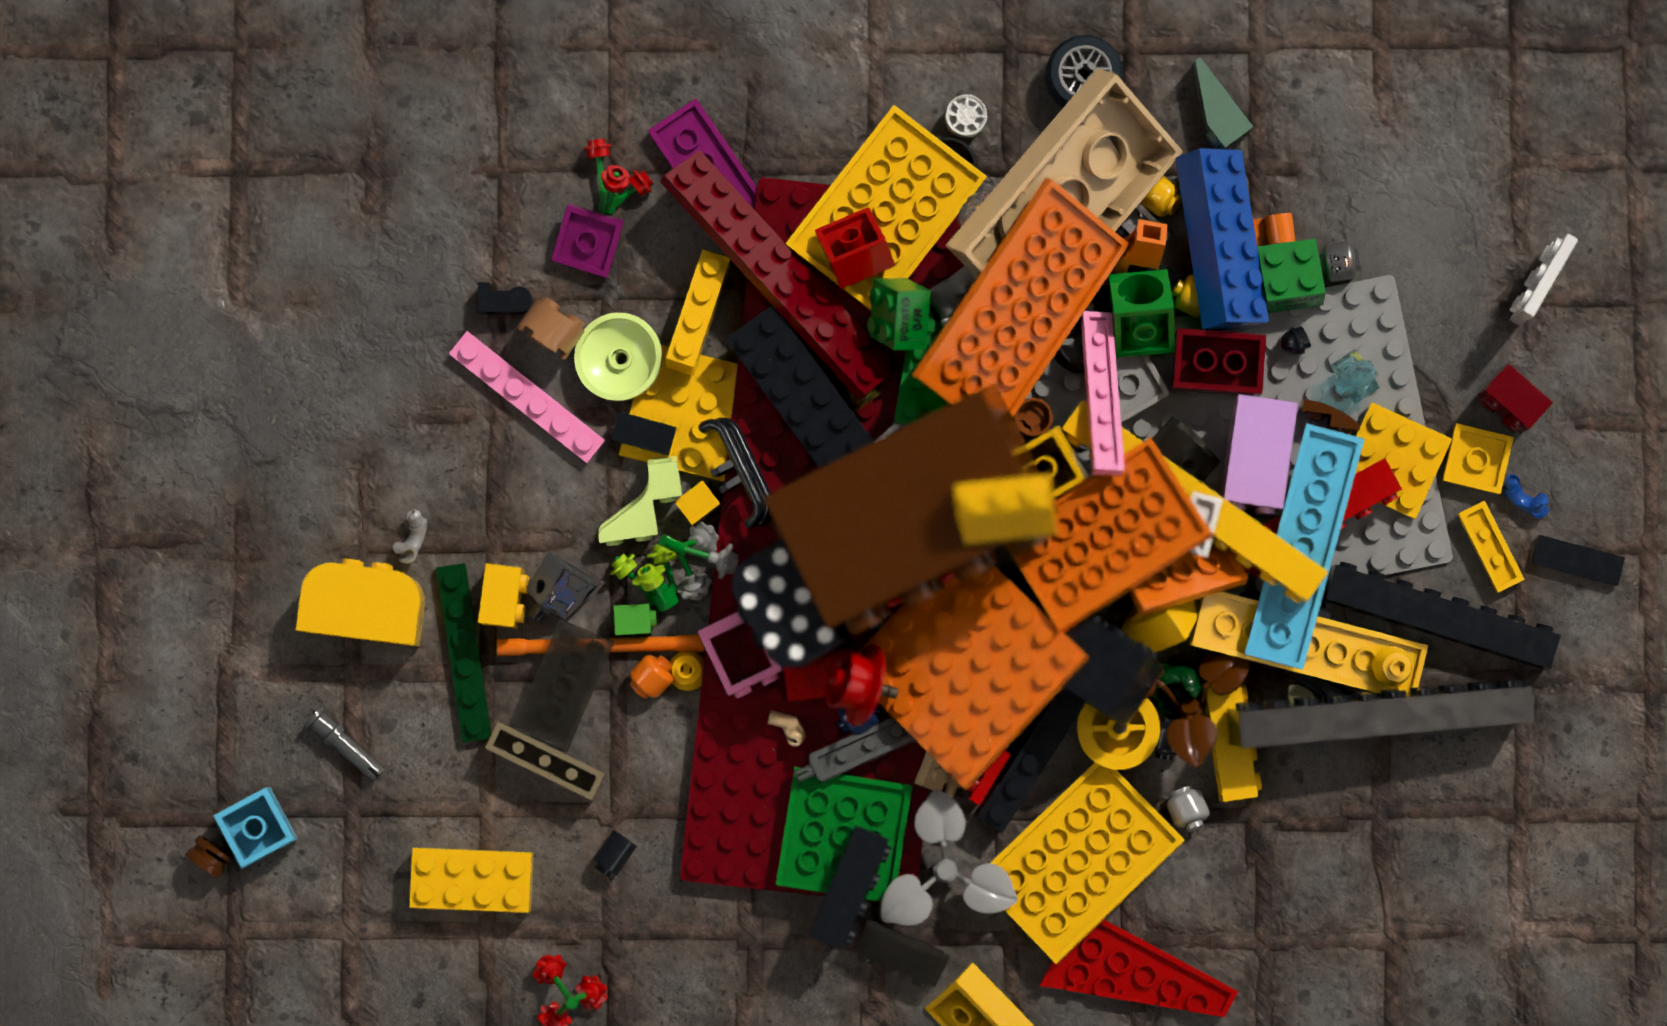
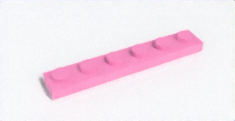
[1081,311,1124,476]
[449,331,605,464]

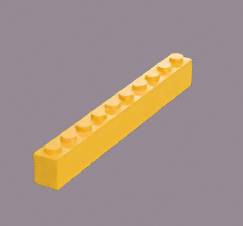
[1062,400,1328,604]

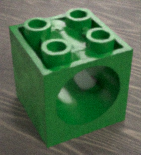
[1108,269,1175,358]

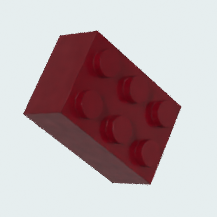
[1171,328,1266,397]

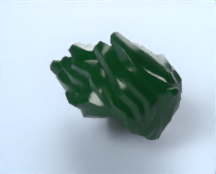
[1148,658,1205,714]

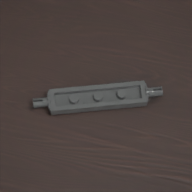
[794,717,916,783]

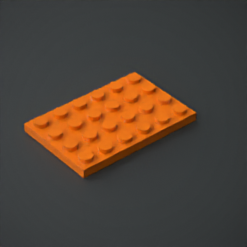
[1004,437,1214,633]

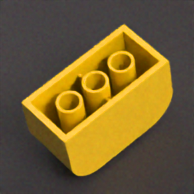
[1026,425,1090,498]
[296,558,425,647]

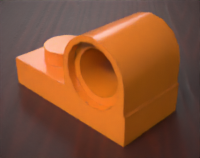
[1253,213,1296,247]

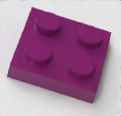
[551,203,625,278]

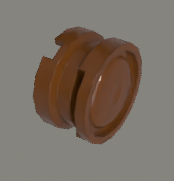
[185,835,233,878]

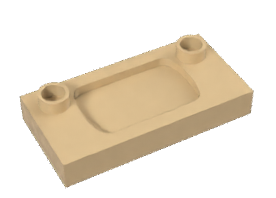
[946,68,1183,279]

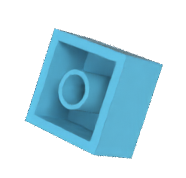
[213,787,298,868]

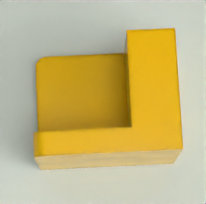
[675,480,721,526]

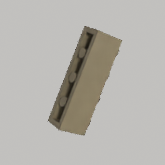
[485,721,606,801]

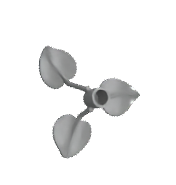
[881,790,1018,925]

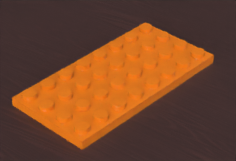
[912,177,1129,417]

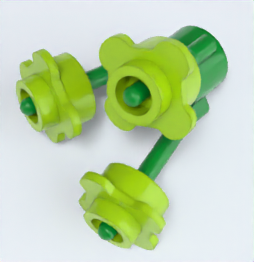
[609,543,679,612]

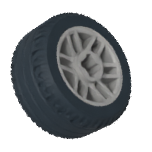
[1045,35,1124,108]

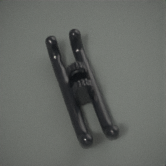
[698,417,773,529]

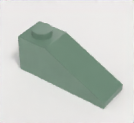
[1193,57,1253,149]

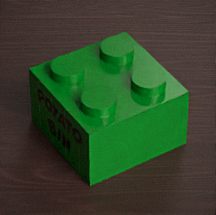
[1257,238,1326,313]
[867,278,930,350]

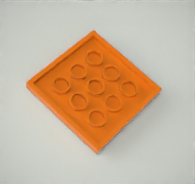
[1128,544,1248,616]

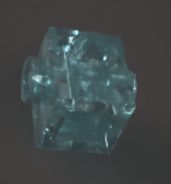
[1330,349,1379,404]

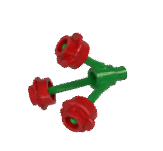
[583,139,654,216]

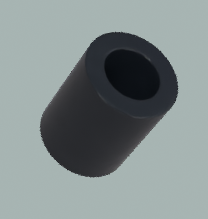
[593,830,637,877]

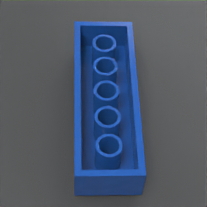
[1175,148,1269,330]

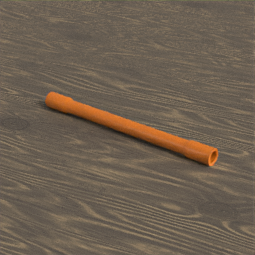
[497,634,704,656]

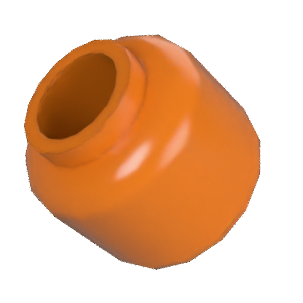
[630,655,673,699]

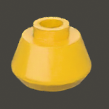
[1373,646,1412,687]
[670,652,704,691]

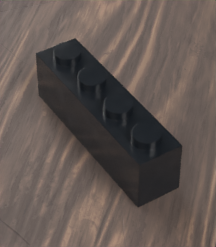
[809,825,892,950]

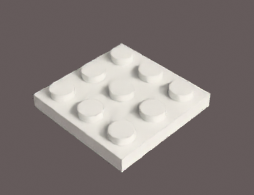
[1509,234,1578,326]

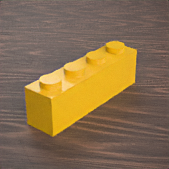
[666,249,730,376]
[1205,685,1262,802]

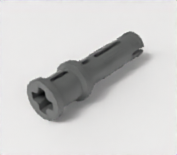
[304,707,385,783]

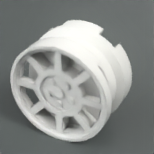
[945,95,987,139]

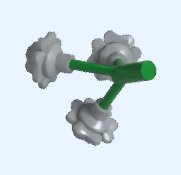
[659,521,738,601]

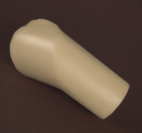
[768,710,805,747]

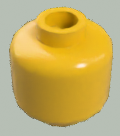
[1140,175,1182,217]
[1172,275,1200,318]

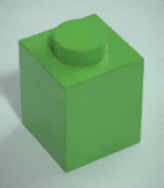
[614,604,657,636]

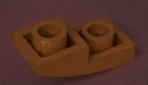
[1299,399,1360,435]

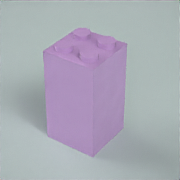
[1220,394,1298,517]

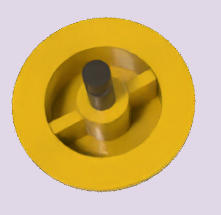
[1077,698,1160,770]

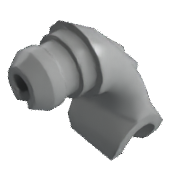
[393,509,427,563]

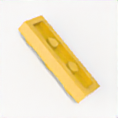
[1457,501,1525,593]

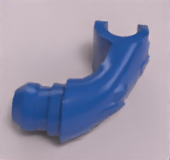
[1503,474,1549,519]

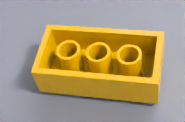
[410,847,534,913]

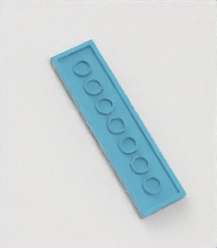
[1245,424,1364,670]

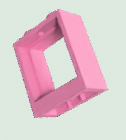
[698,612,782,699]

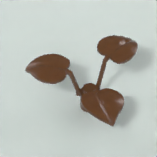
[1145,651,1251,769]

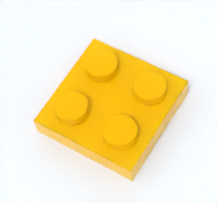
[1442,423,1514,495]

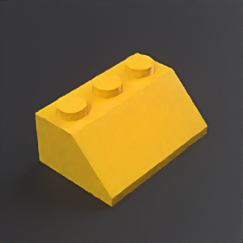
[954,473,1057,544]
[924,963,1034,1026]

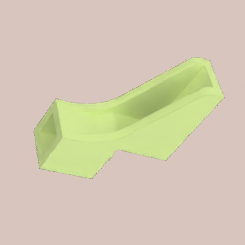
[598,456,682,546]

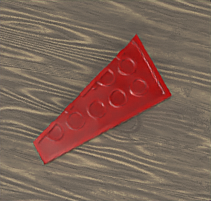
[1039,919,1238,1017]

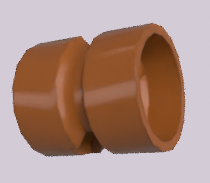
[1014,398,1053,439]

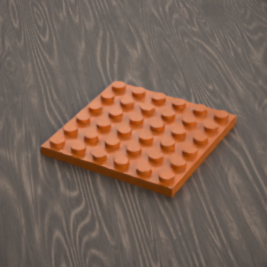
[858,564,1090,789]

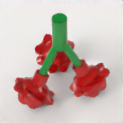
[532,954,608,1026]

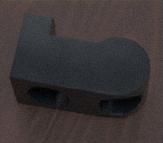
[478,282,534,315]

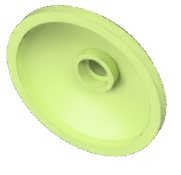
[574,313,663,401]

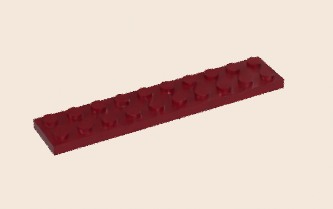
[659,150,898,400]

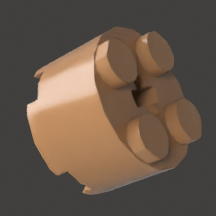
[517,297,585,361]

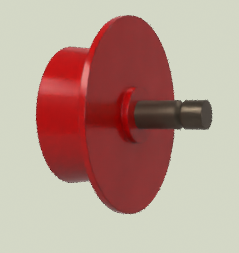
[826,644,898,726]

